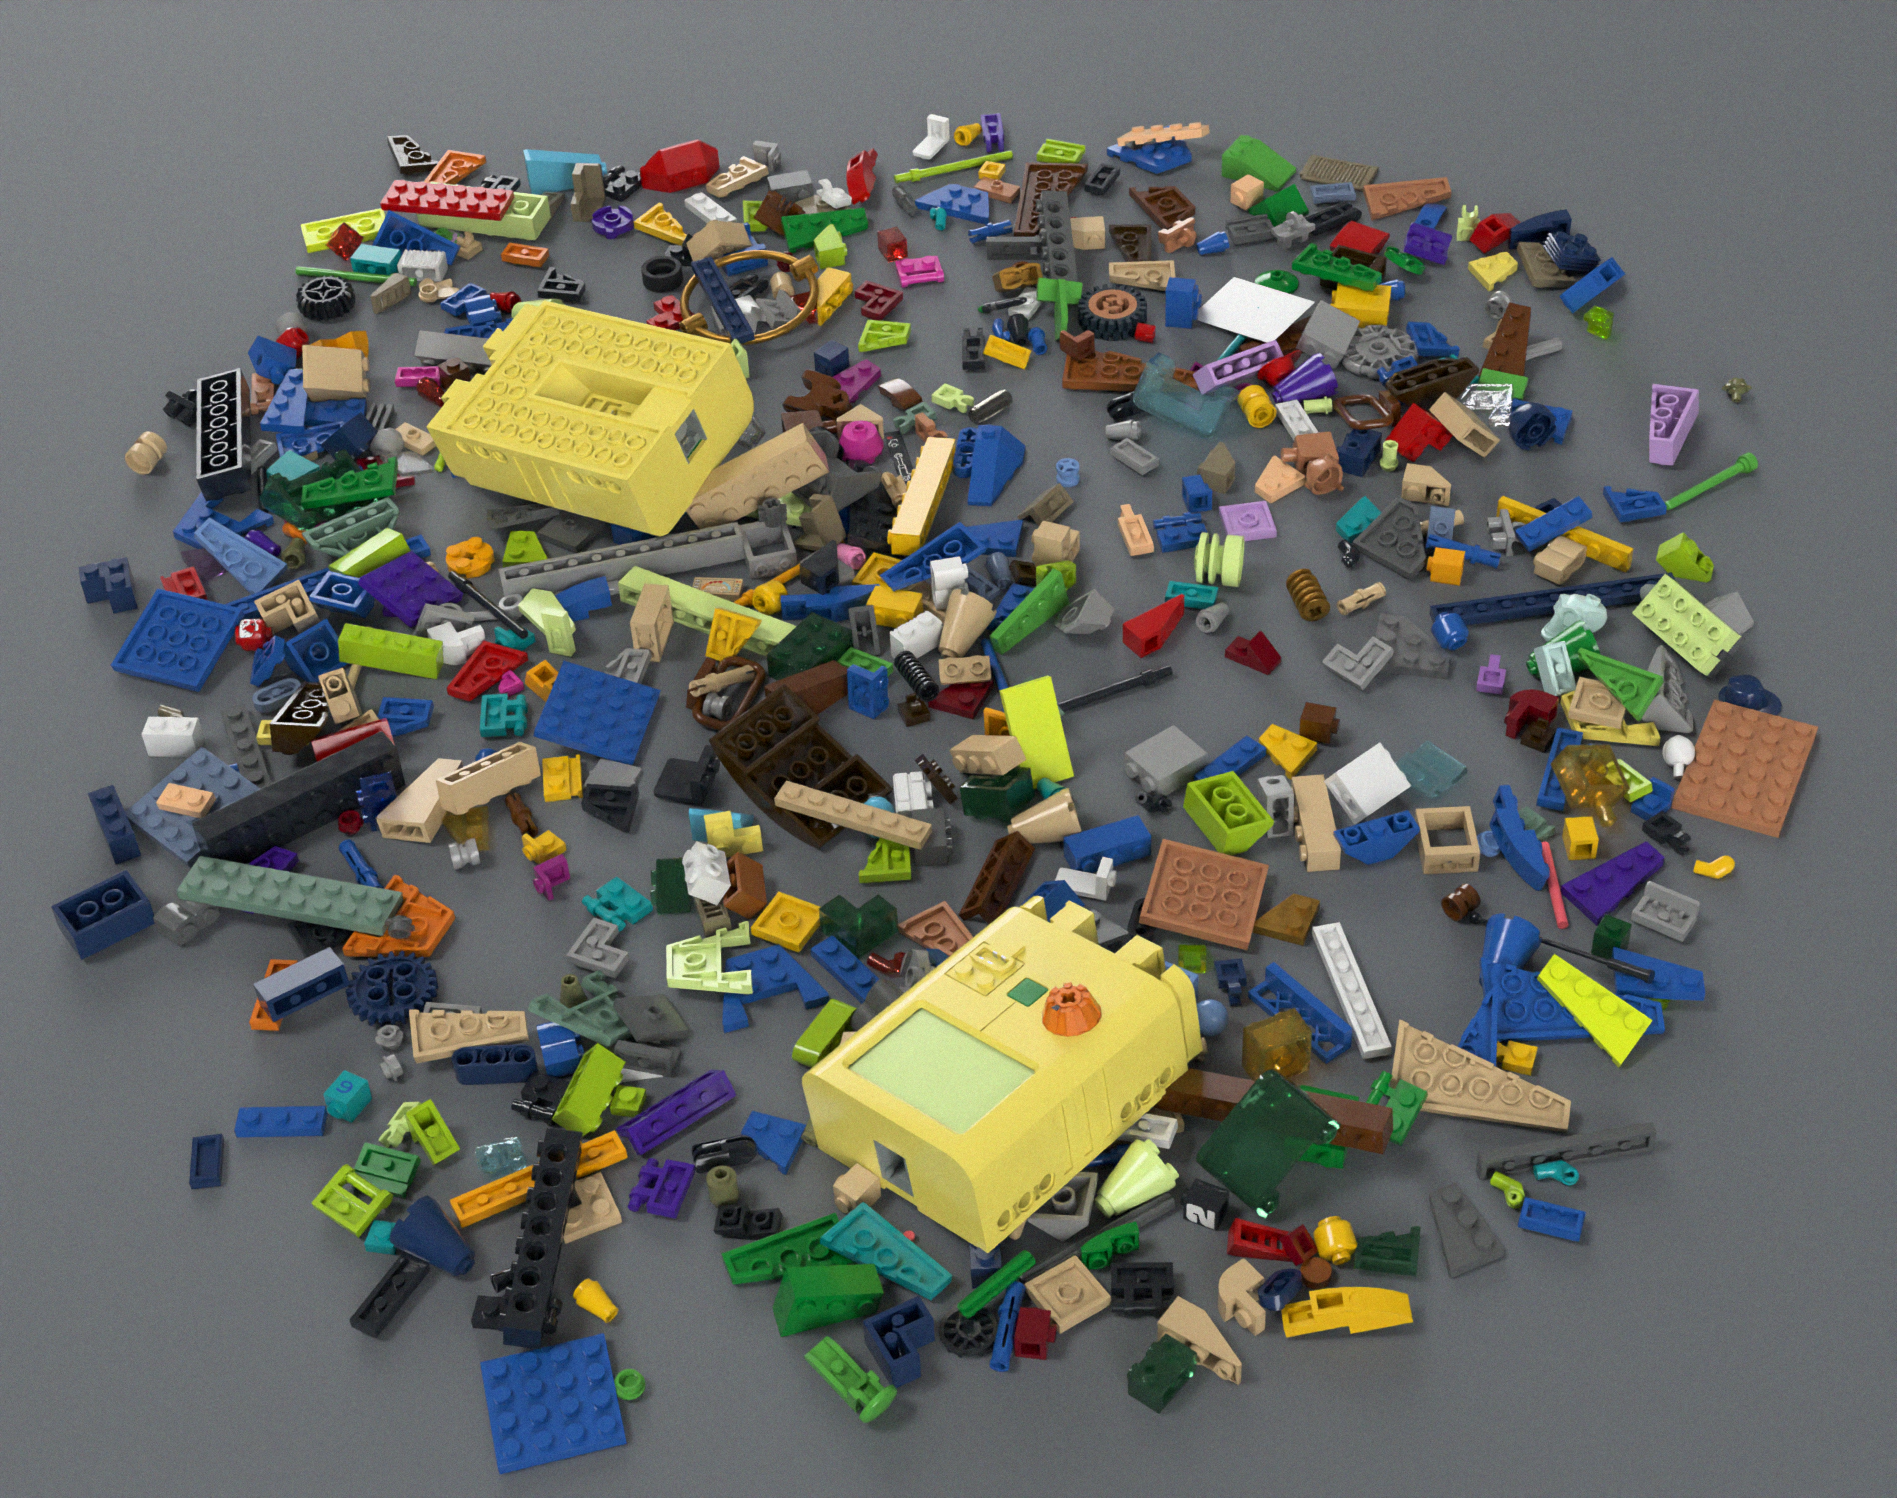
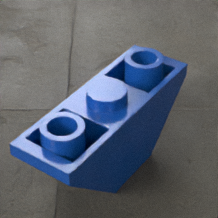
[1333,810,1420,865]

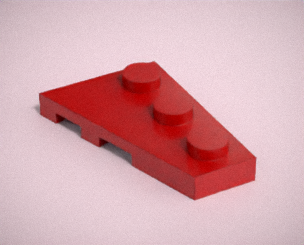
[447,640,528,701]

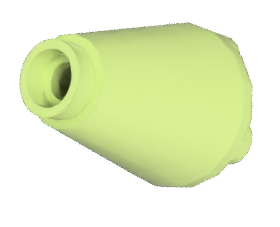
[1093,1139,1179,1218]

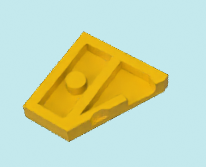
[705,607,762,661]

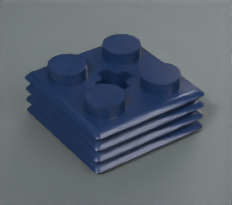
[1543,231,1601,273]

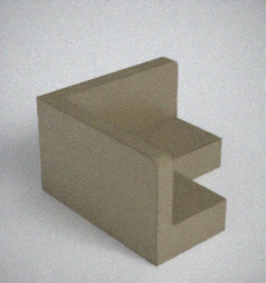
[571,163,606,222]
[794,494,847,550]

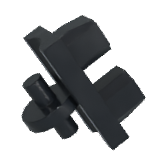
[163,389,197,427]

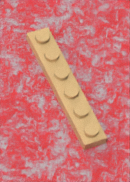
[774,781,932,850]

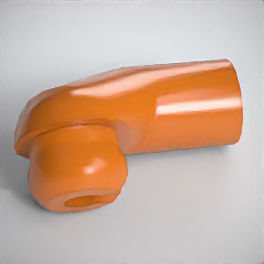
[282,520,308,544]

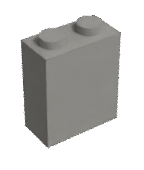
[1296,300,1360,369]
[1124,725,1208,795]

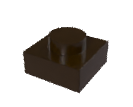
[1009,560,1036,586]

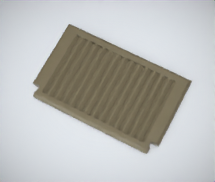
[1300,155,1379,191]

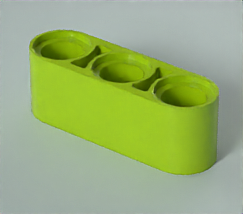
[792,998,858,1068]

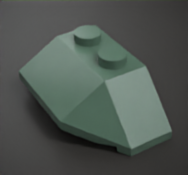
[302,497,400,558]

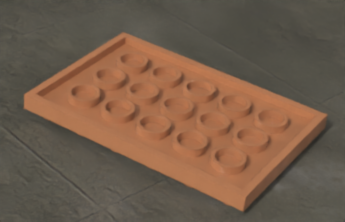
[1671,700,1818,838]

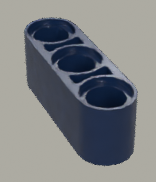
[451,1044,539,1085]

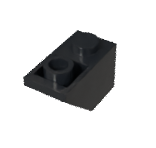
[799,540,840,595]

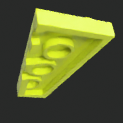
[1537,954,1653,1068]

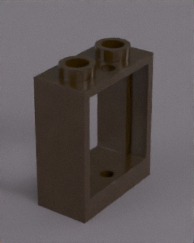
[1320,245,1387,290]

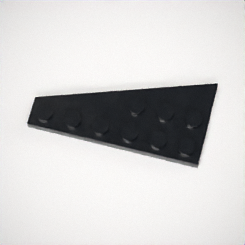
[847,459,909,557]

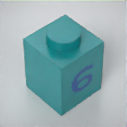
[323,1070,373,1123]

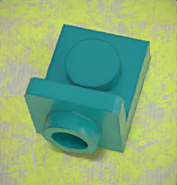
[494,626,536,651]

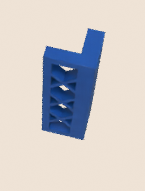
[1248,962,1353,1064]

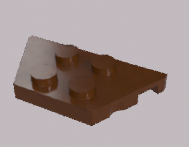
[1129,186,1196,230]

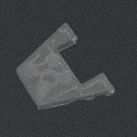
[1433,384,1514,427]

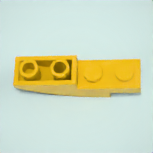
[1281,1287,1413,1338]

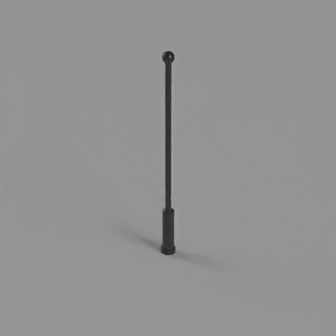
[1470,912,1655,984]

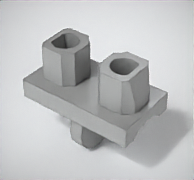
[1271,211,1315,250]
[1486,509,1526,556]

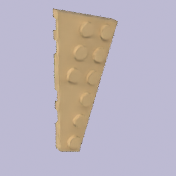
[1388,1019,1571,1133]

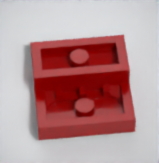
[1329,221,1390,254]

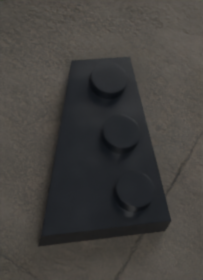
[287,921,354,959]

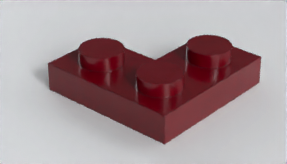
[855,280,903,321]

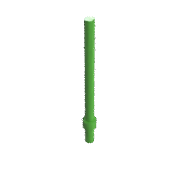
[296,266,417,287]

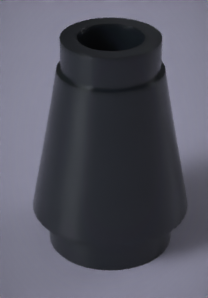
[1007,313,1029,347]

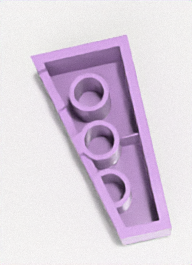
[1649,384,1699,466]

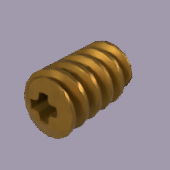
[1286,568,1331,621]

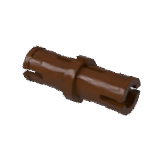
[505,793,538,838]

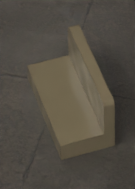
[1017,483,1074,526]

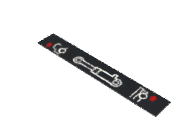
[884,430,913,486]

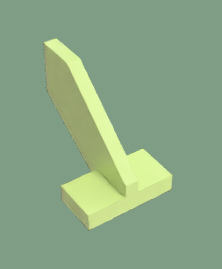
[518,588,576,657]

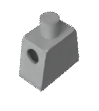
[1258,775,1294,839]

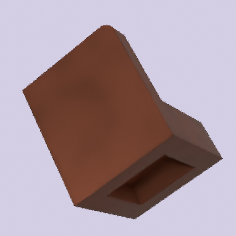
[1060,330,1095,361]

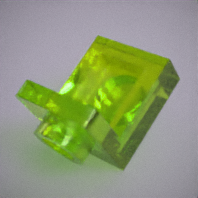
[1583,305,1614,340]

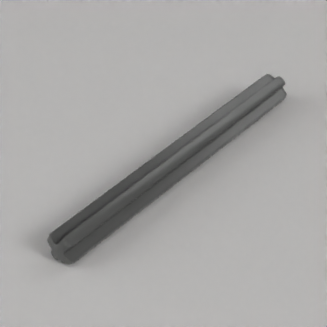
[1019,1192,1175,1286]

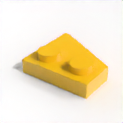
[1259,724,1317,780]

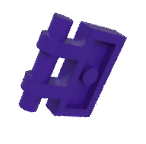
[627,1158,696,1219]

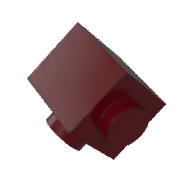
[1014,1307,1057,1360]

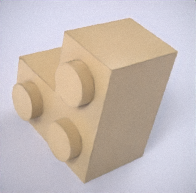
[686,220,752,261]
[1031,521,1080,567]
[254,580,321,634]

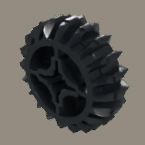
[296,275,355,322]

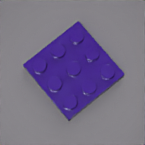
[358,551,463,628]

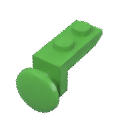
[804,1336,897,1423]

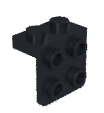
[654,745,720,805]

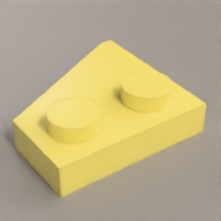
[1468,252,1518,291]

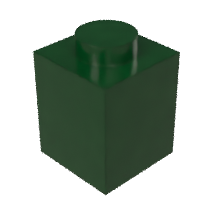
[1591,914,1632,959]

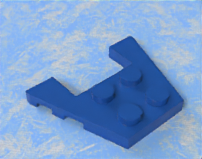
[1107,125,1192,174]
[173,492,274,554]
[722,944,830,1033]

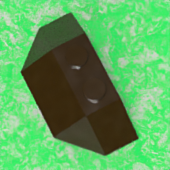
[1385,357,1479,410]

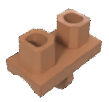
[1158,217,1197,253]

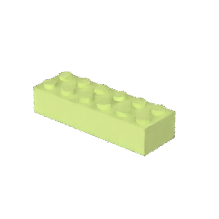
[417,182,551,241]

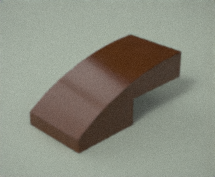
[878,378,923,410]

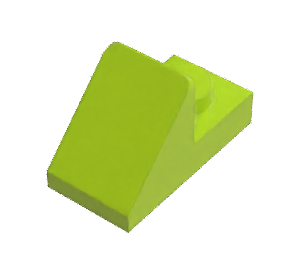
[404,1099,460,1165]

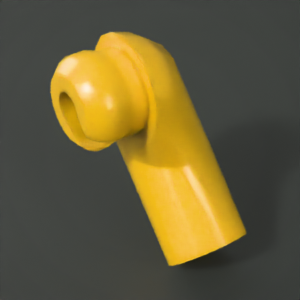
[1693,855,1735,879]

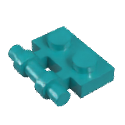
[479,693,528,737]
[582,876,653,931]

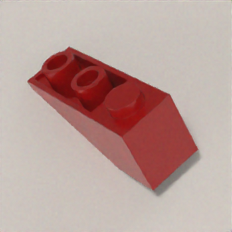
[1469,213,1521,254]
[1123,594,1185,658]

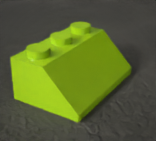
[1183,771,1274,856]

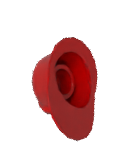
[1257,350,1302,387]

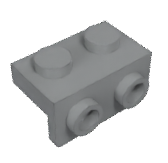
[755,289,801,330]
[1631,881,1700,942]

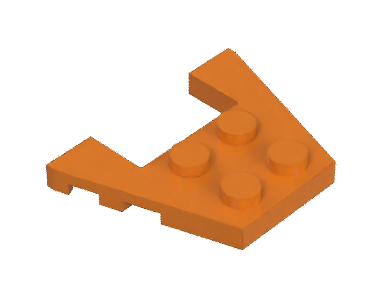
[342,875,455,957]

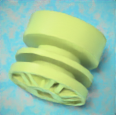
[1194,532,1245,587]

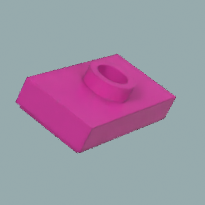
[395,366,441,388]

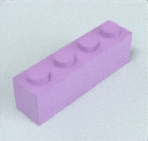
[1193,340,1283,395]

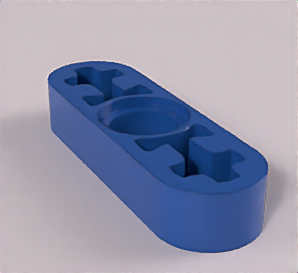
[953,427,978,478]

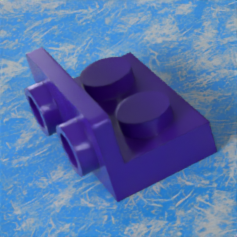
[1403,222,1452,265]

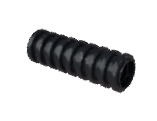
[894,651,939,702]

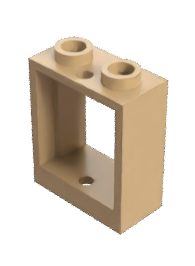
[630,583,674,662]
[1415,806,1480,874]

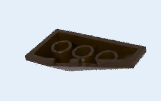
[269,682,328,755]

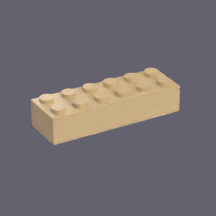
[686,423,830,529]

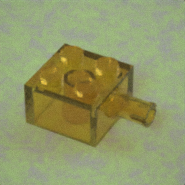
[1550,745,1630,827]

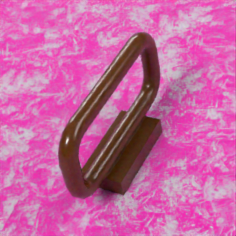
[1332,390,1401,430]
[686,656,766,731]

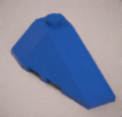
[880,522,987,592]

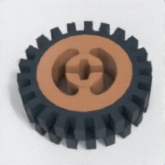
[1078,284,1147,341]

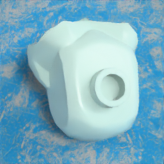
[1541,594,1608,642]

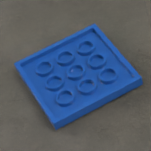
[111,588,245,692]
[533,661,661,766]
[480,1333,627,1474]

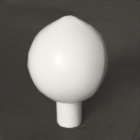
[1662,735,1695,780]

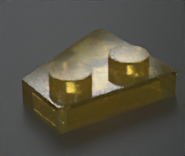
[441,806,489,851]

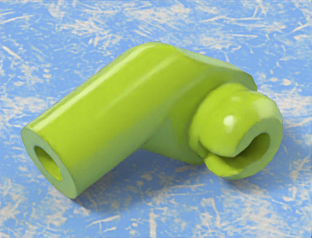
[1490,1171,1526,1208]

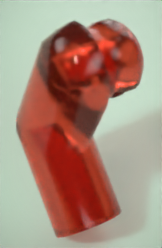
[867,952,906,975]

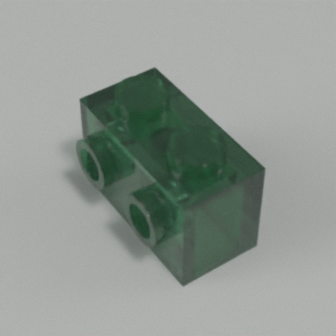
[1127,1333,1197,1414]

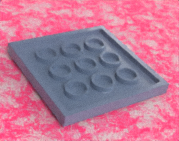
[125,747,260,868]

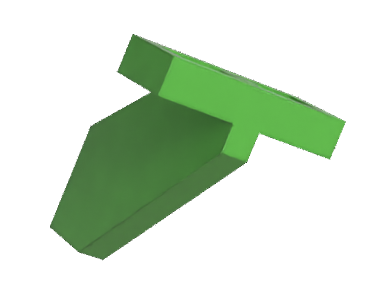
[1036,278,1082,341]

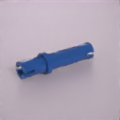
[1425,533,1501,569]
[338,839,384,889]
[989,1281,1026,1372]

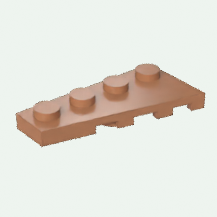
[1363,177,1451,220]

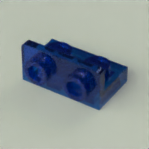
[356,772,397,832]

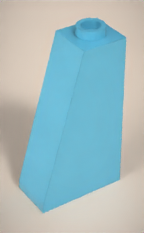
[523,149,607,195]

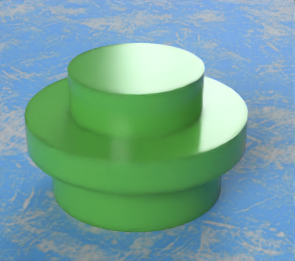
[614,1369,646,1400]

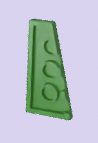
[990,568,1070,655]

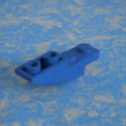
[1559,257,1625,314]
[781,584,880,626]
[1489,785,1550,891]

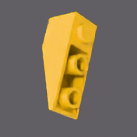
[817,267,853,326]

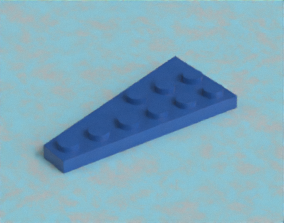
[1479,957,1665,1042]

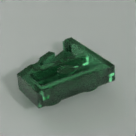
[1354,1226,1421,1277]

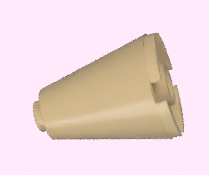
[938,589,997,659]
[1007,788,1082,844]

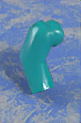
[930,207,947,230]

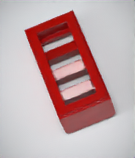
[1227,1218,1291,1262]

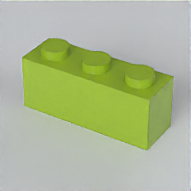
[552,1043,625,1137]

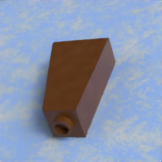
[764,660,848,715]

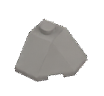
[1054,589,1114,634]

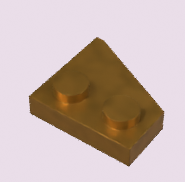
[1252,893,1320,946]

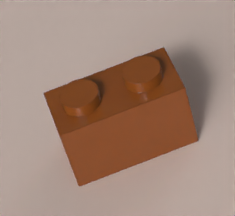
[723,852,767,919]

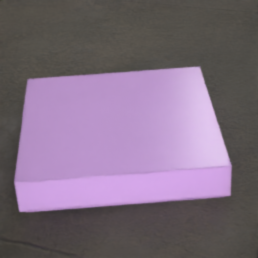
[1219,501,1277,541]

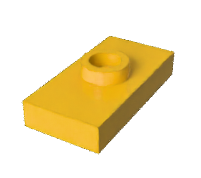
[983,335,1032,370]

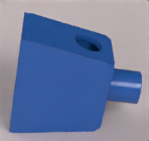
[248,335,297,385]

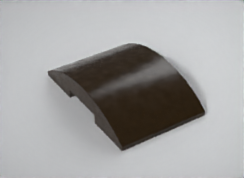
[709,684,893,849]

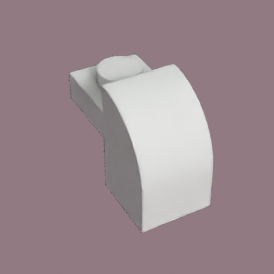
[427,622,486,665]

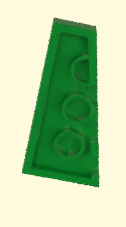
[301,456,399,509]

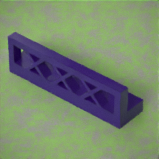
[615,1070,737,1155]

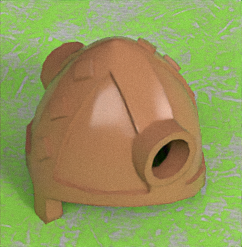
[1304,454,1344,495]

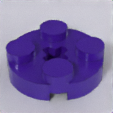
[591,206,634,239]

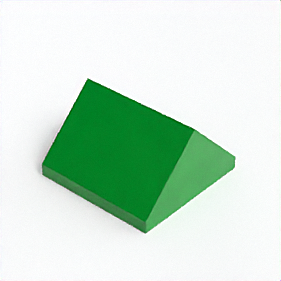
[1248,184,1309,227]

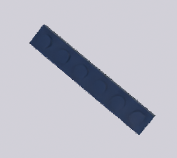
[691,257,755,344]

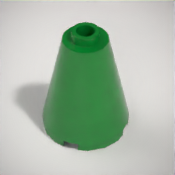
[1526,620,1601,678]

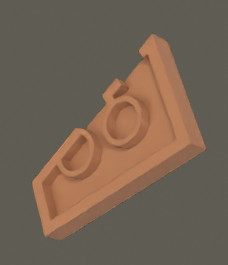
[897,901,973,957]

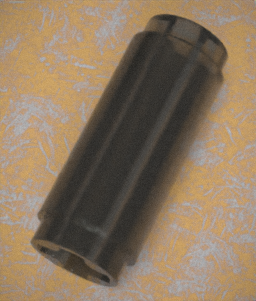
[968,389,1013,424]

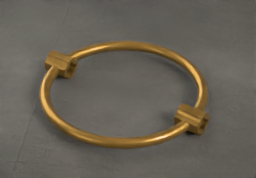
[679,250,819,345]

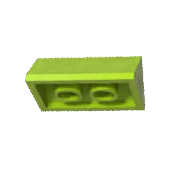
[328,528,411,578]

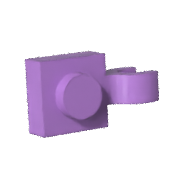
[1476,654,1506,695]

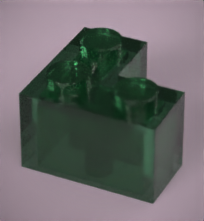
[959,767,1035,821]
[819,894,898,959]

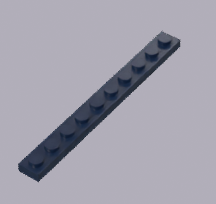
[1429,572,1676,625]

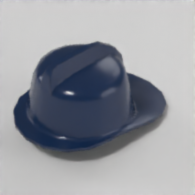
[1718,674,1782,716]

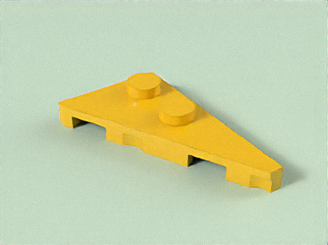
[634,202,687,246]

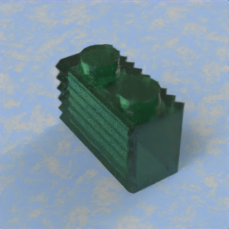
[650,857,691,915]

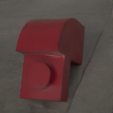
[1504,689,1559,739]

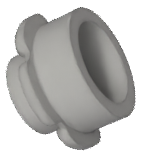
[375,1025,403,1051]
[379,1054,404,1081]

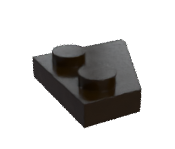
[915,754,958,805]

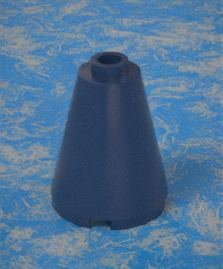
[389,1195,475,1276]

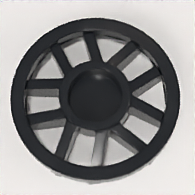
[939,1307,998,1358]

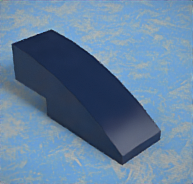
[1508,209,1572,250]

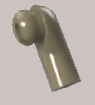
[158,705,184,717]

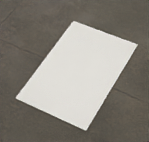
[1198,277,1315,343]

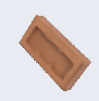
[974,177,1020,203]

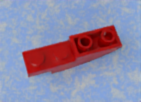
[846,148,878,205]

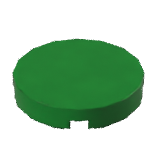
[1384,246,1425,275]

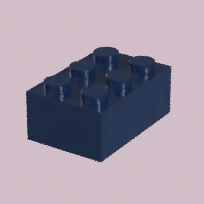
[51,870,155,960]

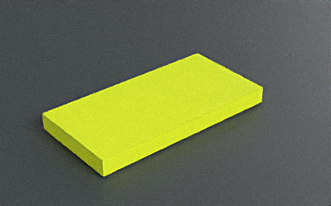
[301,208,385,253]
[999,675,1074,792]

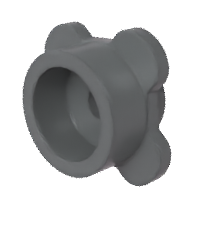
[385,915,415,939]

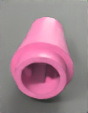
[837,542,866,570]

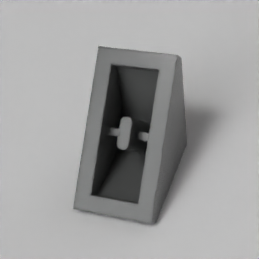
[848,605,880,655]

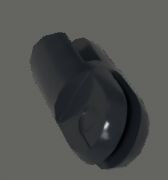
[1107,387,1157,419]
[691,1135,757,1174]

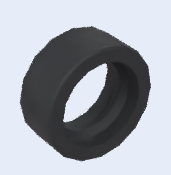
[641,256,683,292]

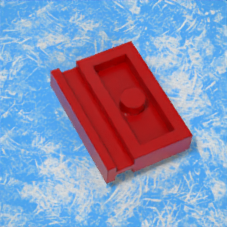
[160,566,208,600]

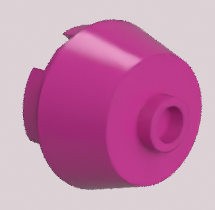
[839,420,884,464]

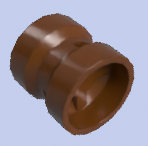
[1441,883,1481,921]

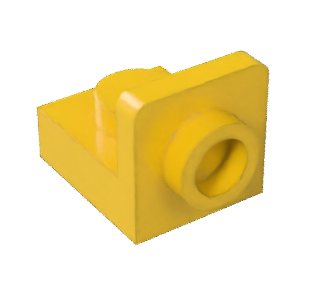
[522,830,566,864]

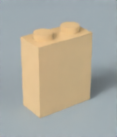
[1429,392,1500,458]

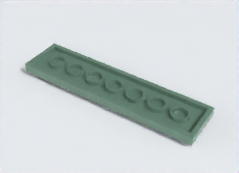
[177,856,403,936]

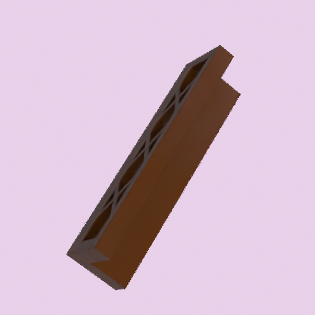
[959,831,1035,924]

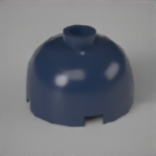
[1508,402,1557,450]

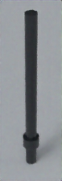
[448,571,528,639]
[1057,665,1173,712]

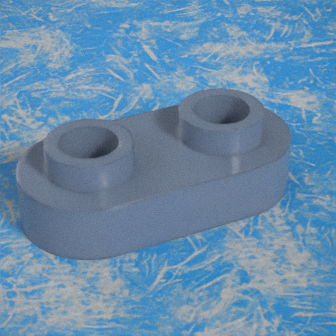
[252,678,301,713]

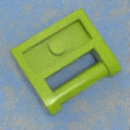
[311,1164,393,1238]

